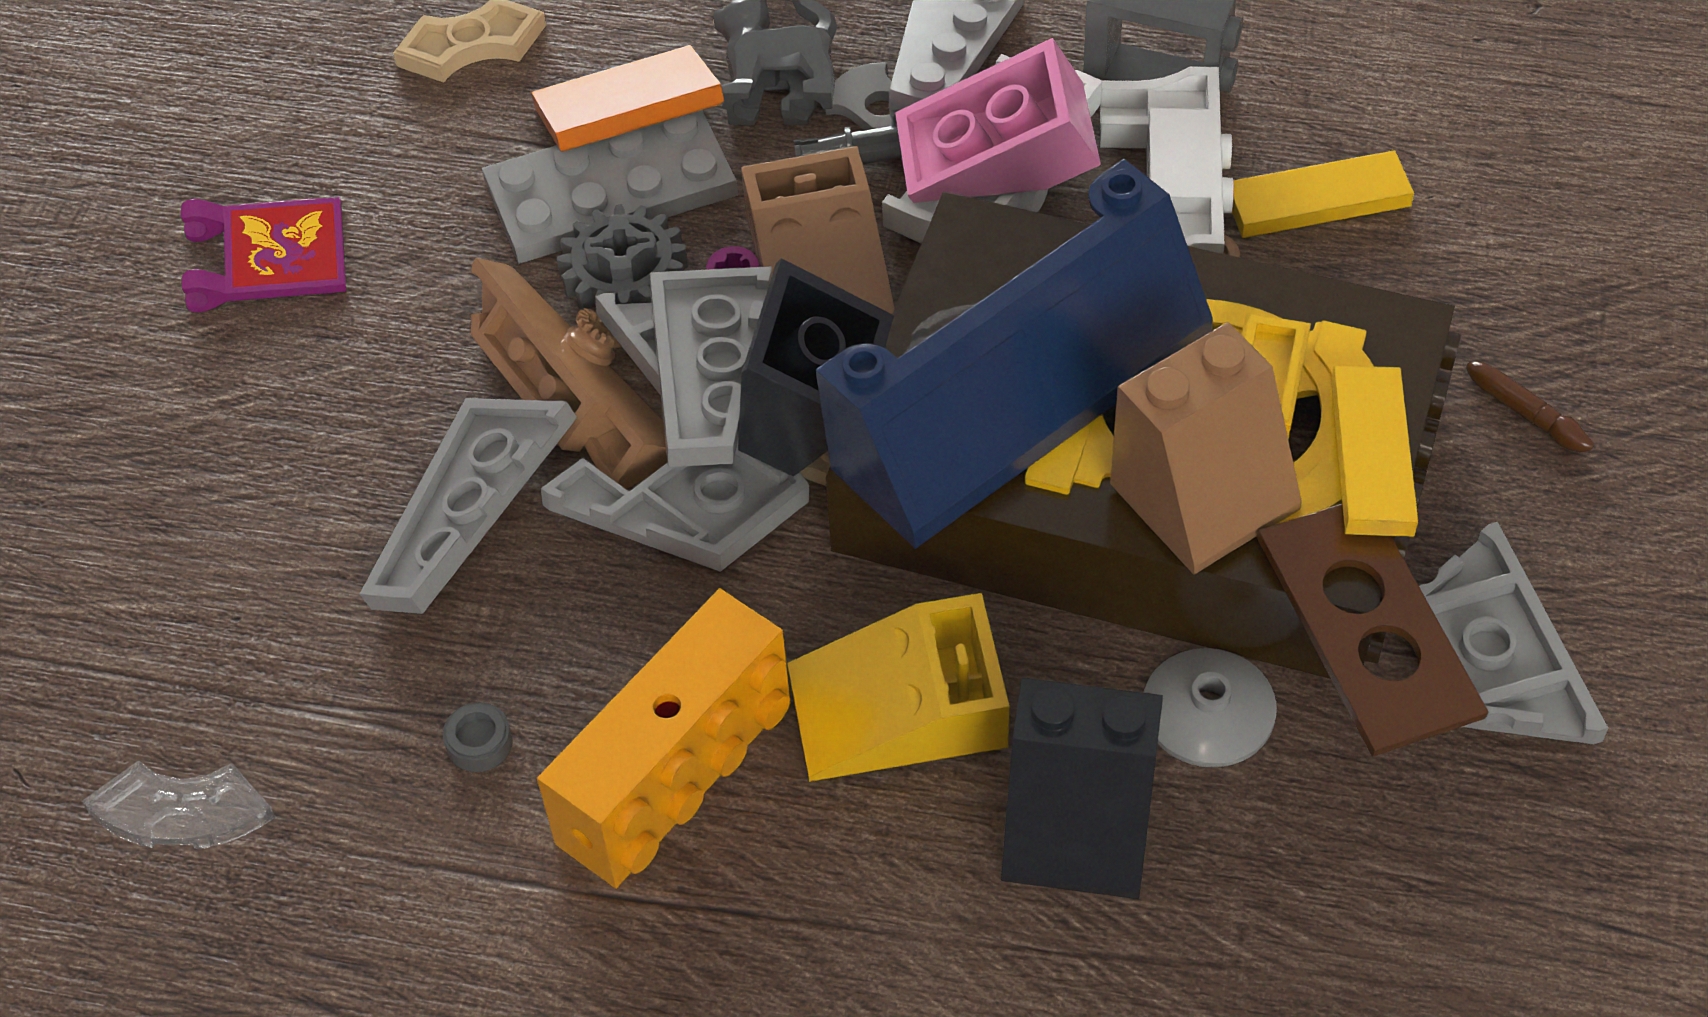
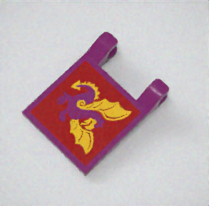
[181,197,347,313]

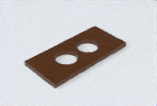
[1256,504,1489,757]

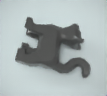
[713,0,837,125]

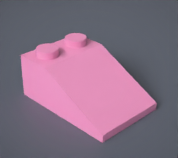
[895,38,1101,203]

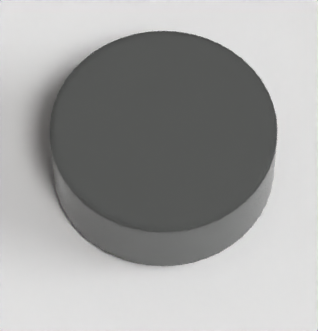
[443,702,513,772]

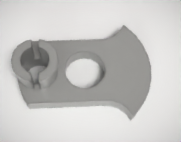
[825,62,897,130]

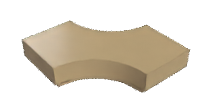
[393,0,546,83]

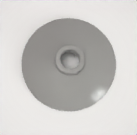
[1144,648,1277,767]

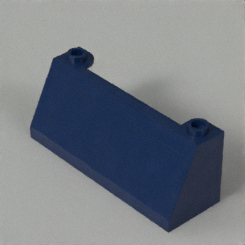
[816,159,1213,549]

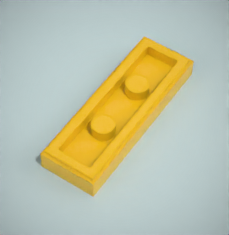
[1232,150,1414,238]
[1331,365,1418,537]

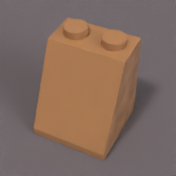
[1110,322,1302,575]

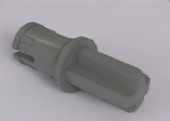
[794,125,902,164]

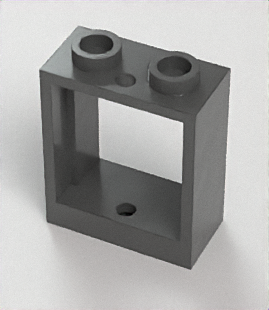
[1083,0,1243,93]

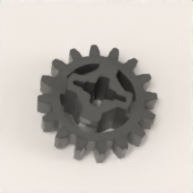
[557,204,688,310]

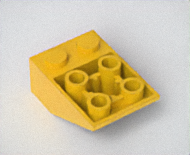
[787,593,1010,782]

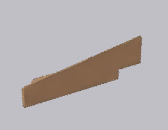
[471,258,668,489]

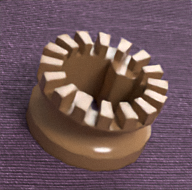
[565,308,621,366]

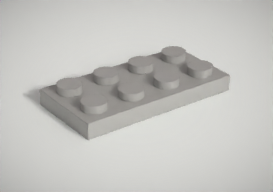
[482,110,738,264]

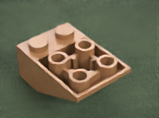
[741,146,895,314]

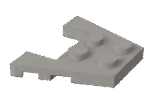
[541,438,809,572]

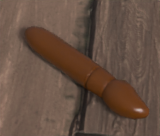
[1466,361,1594,452]

